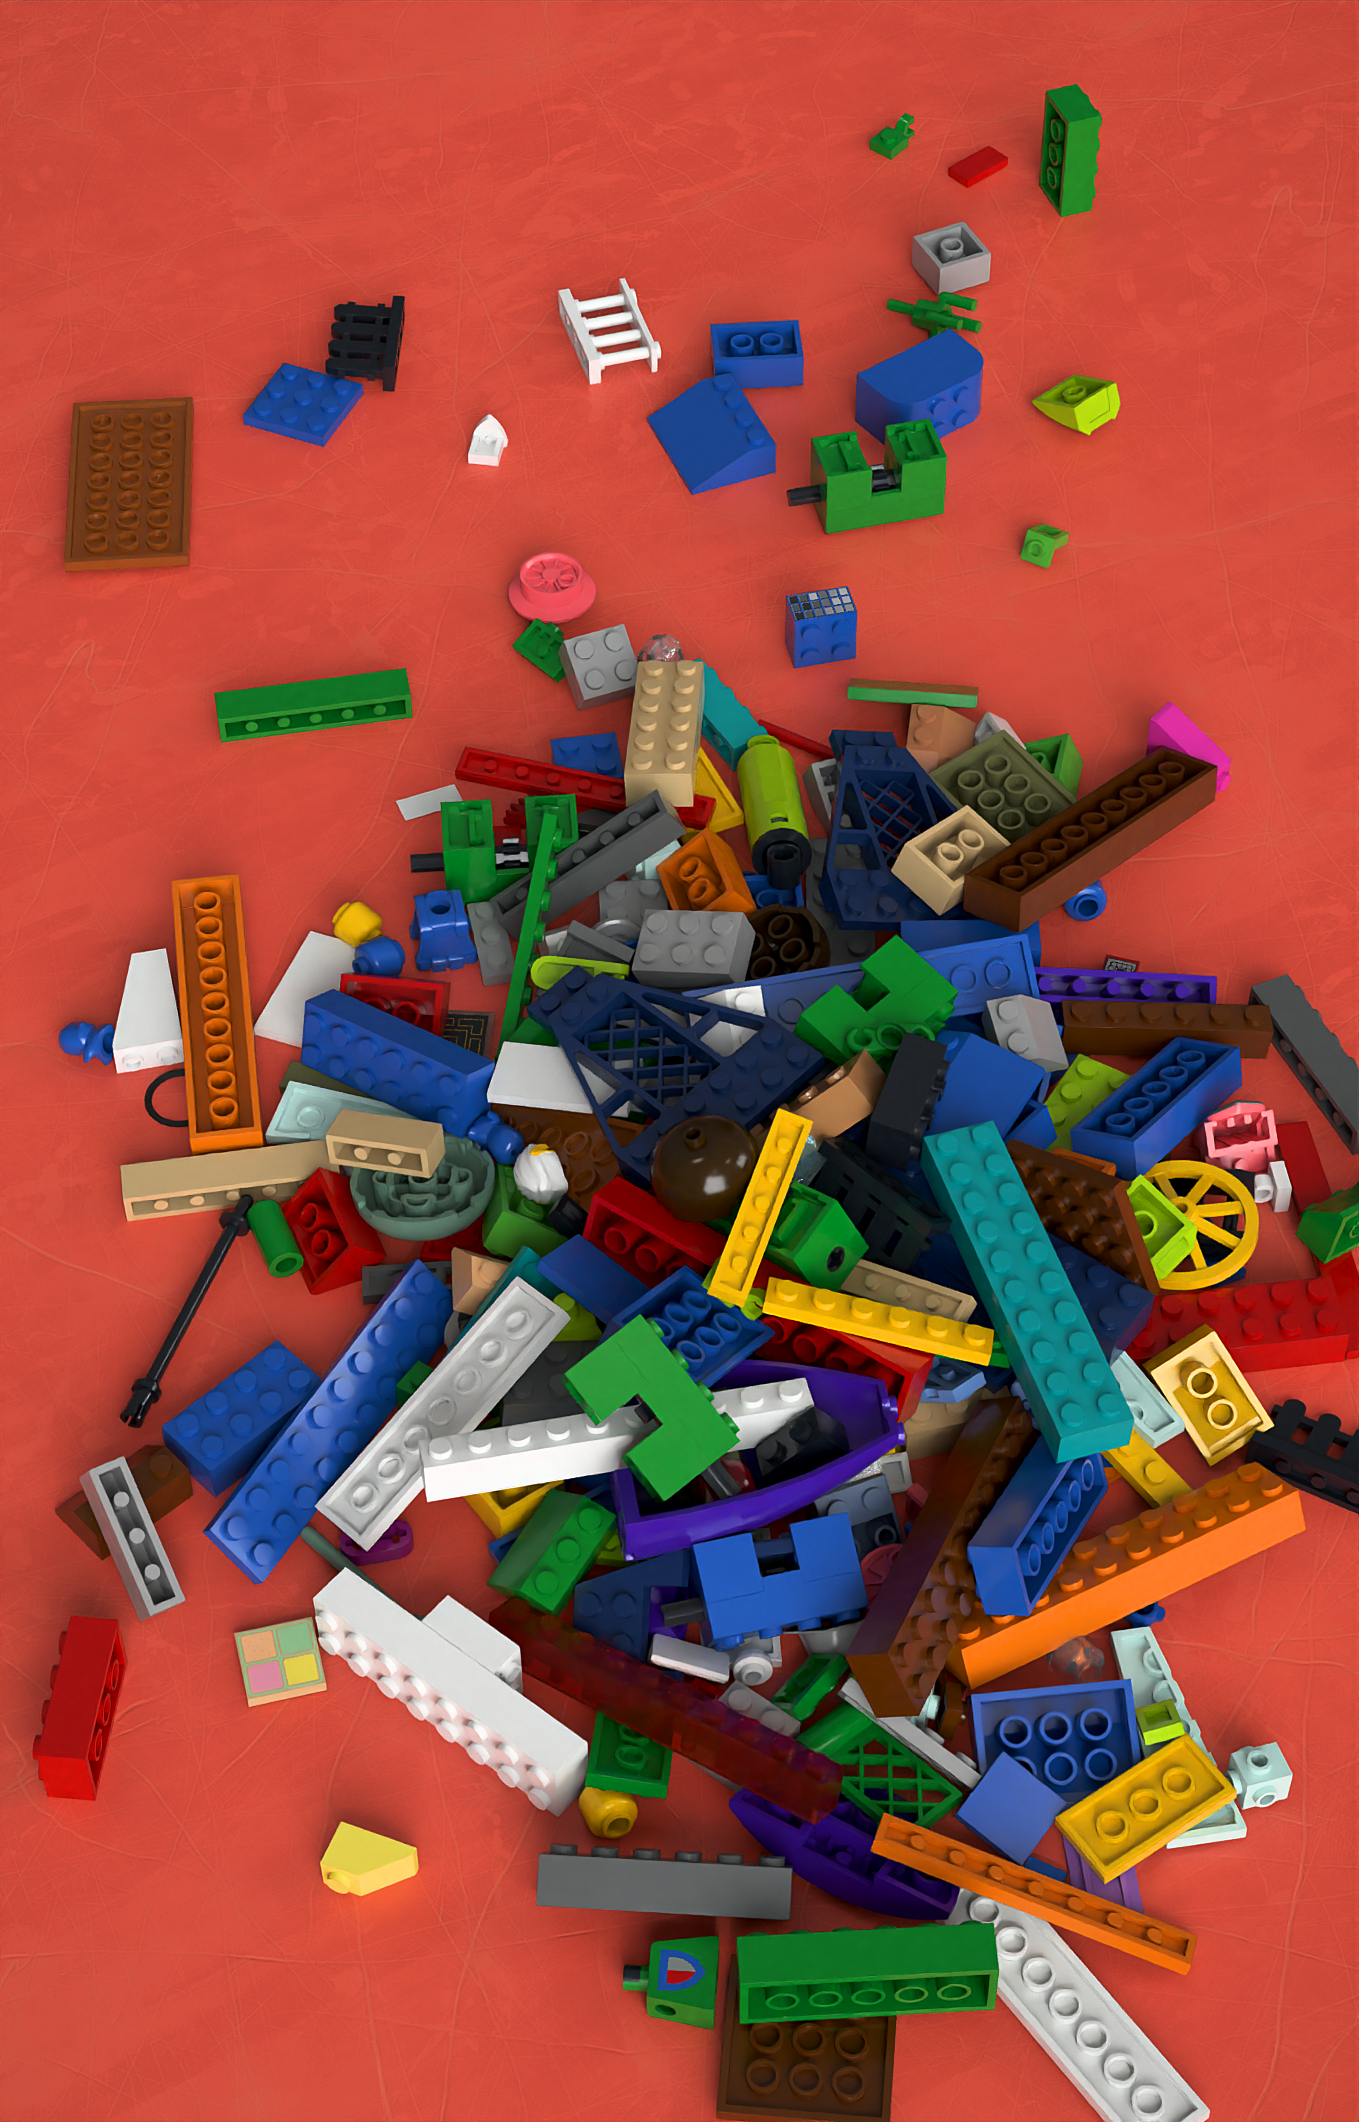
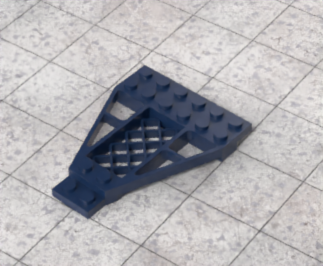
[818,730,983,931]
[526,965,825,1191]

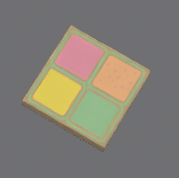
[234,1617,327,1707]

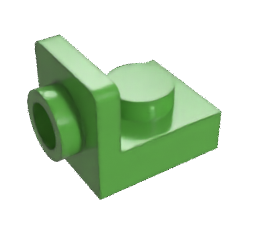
[1021,523,1069,568]

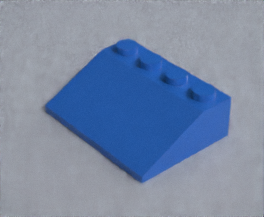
[647,373,776,495]
[920,1029,1046,1156]
[595,1265,775,1388]
[965,1679,1141,1810]

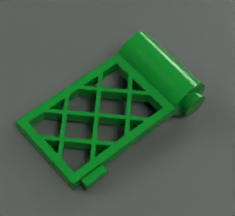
[789,1701,963,1830]

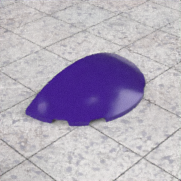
[728,1771,960,1920]

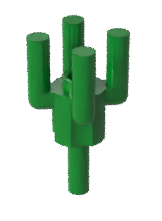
[887,291,982,339]

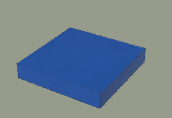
[953,1751,1067,1866]

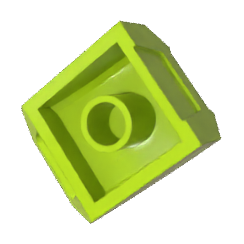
[1032,374,1121,435]
[1126,1174,1197,1279]

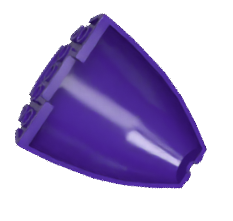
[609,1359,905,1562]

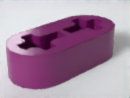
[340,1520,414,1566]

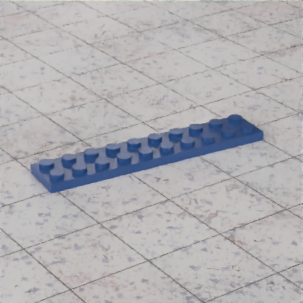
[681,933,1041,1063]
[203,1259,454,1585]

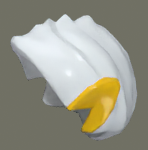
[513,1144,568,1204]

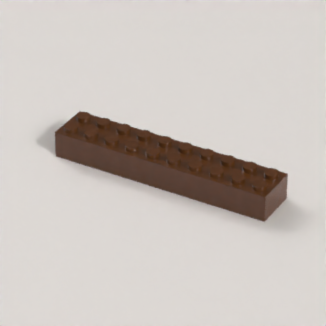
[963,746,1218,933]
[845,1396,1038,1718]

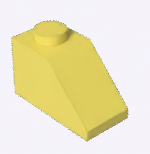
[320,1821,419,1896]

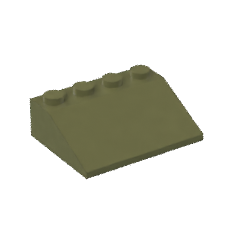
[928,729,1078,844]

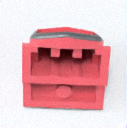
[1193,1100,1278,1176]

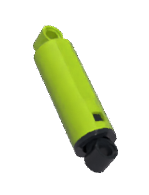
[736,735,812,890]

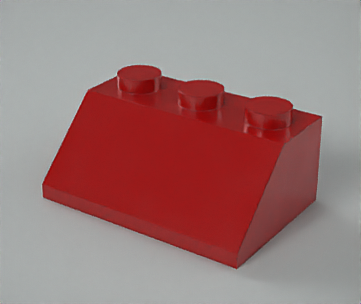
[340,972,451,1038]
[282,1167,387,1295]

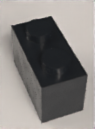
[755,1406,851,1485]

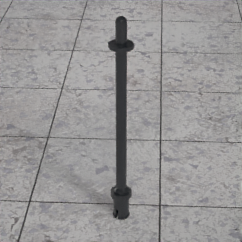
[120,1194,254,1428]

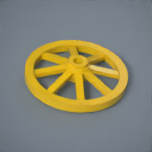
[1123,1160,1259,1290]

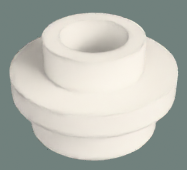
[733,1649,773,1686]

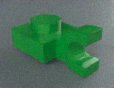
[869,113,914,160]

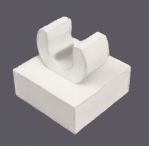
[1254,1161,1292,1213]

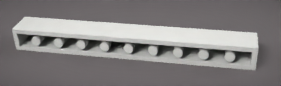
[418,1378,814,1502]

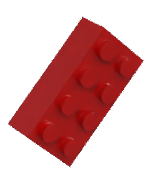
[33,1615,128,1801]

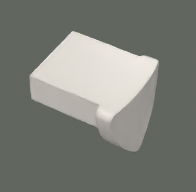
[468,414,508,466]

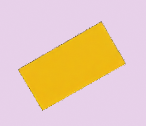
[1055,1732,1237,1885]

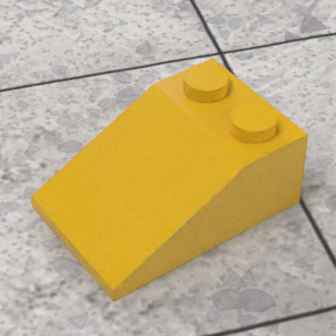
[1142,1324,1274,1467]

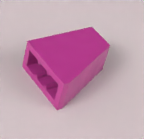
[1146,702,1231,795]

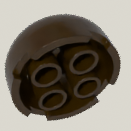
[745,903,831,981]
[649,1114,761,1222]

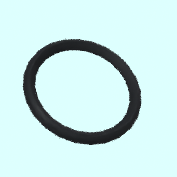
[144,1069,189,1127]

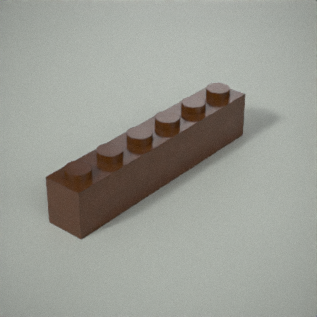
[1056,1000,1274,1059]

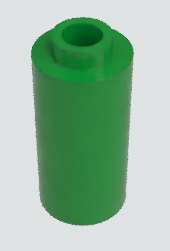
[246,1200,304,1278]

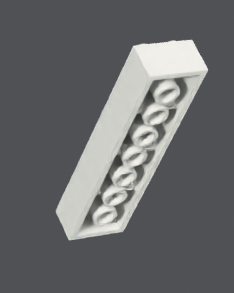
[313,1567,588,1817]

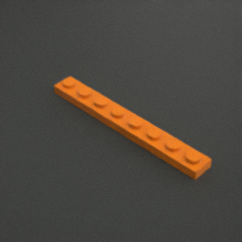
[870,1812,1198,1976]

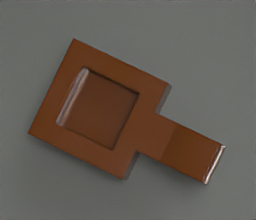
[934,1671,968,1741]

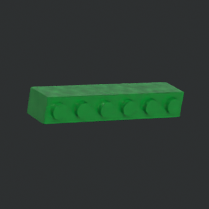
[214,668,413,743]

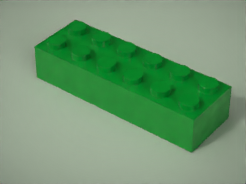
[736,1920,999,2024]

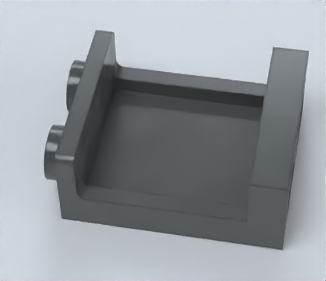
[535,920,635,999]

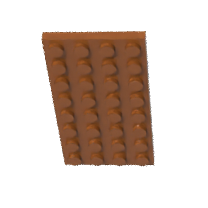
[64,397,194,572]

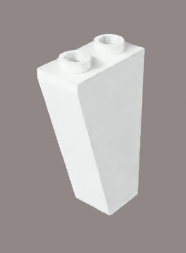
[112,948,184,1073]

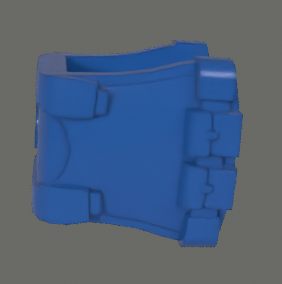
[409,889,478,973]

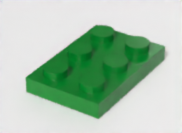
[585,1701,678,1799]

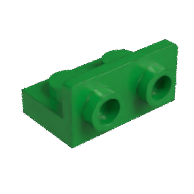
[512,618,571,683]
[769,1653,849,1725]

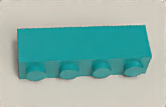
[693,658,768,772]

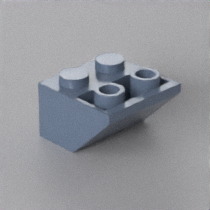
[805,1468,904,1564]

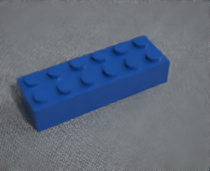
[301,989,495,1139]
[1070,1036,1243,1181]
[967,1434,1108,1616]

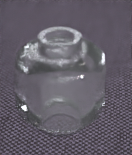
[637,634,684,663]
[1046,1634,1105,1685]

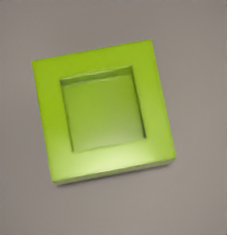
[1135,1698,1185,1746]

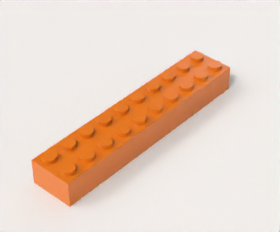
[171,874,264,1156]
[944,1462,1306,1690]

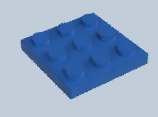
[243,363,364,447]

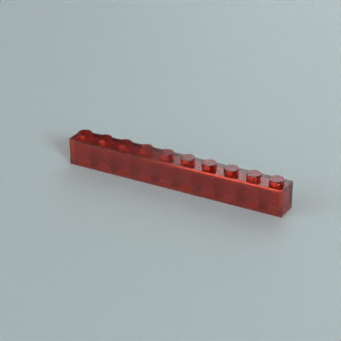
[488,1597,845,1825]

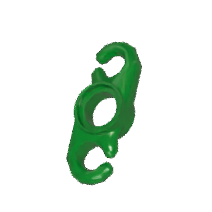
[846,1021,935,1059]

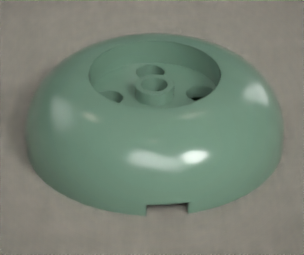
[350,1133,496,1241]

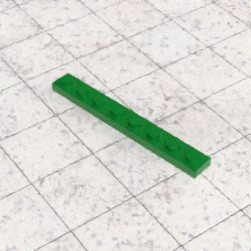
[494,813,564,1070]

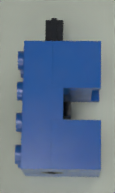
[660,1512,869,1652]

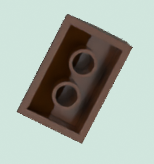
[55,1445,194,1561]

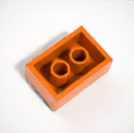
[656,827,758,918]

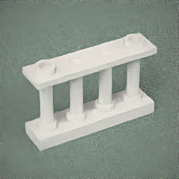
[558,278,661,385]

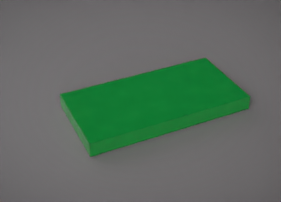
[847,678,979,708]

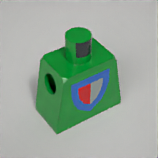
[623,1936,719,2030]

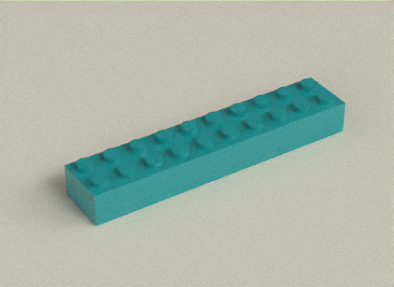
[920,1120,1134,1464]

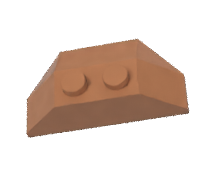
[902,704,976,800]

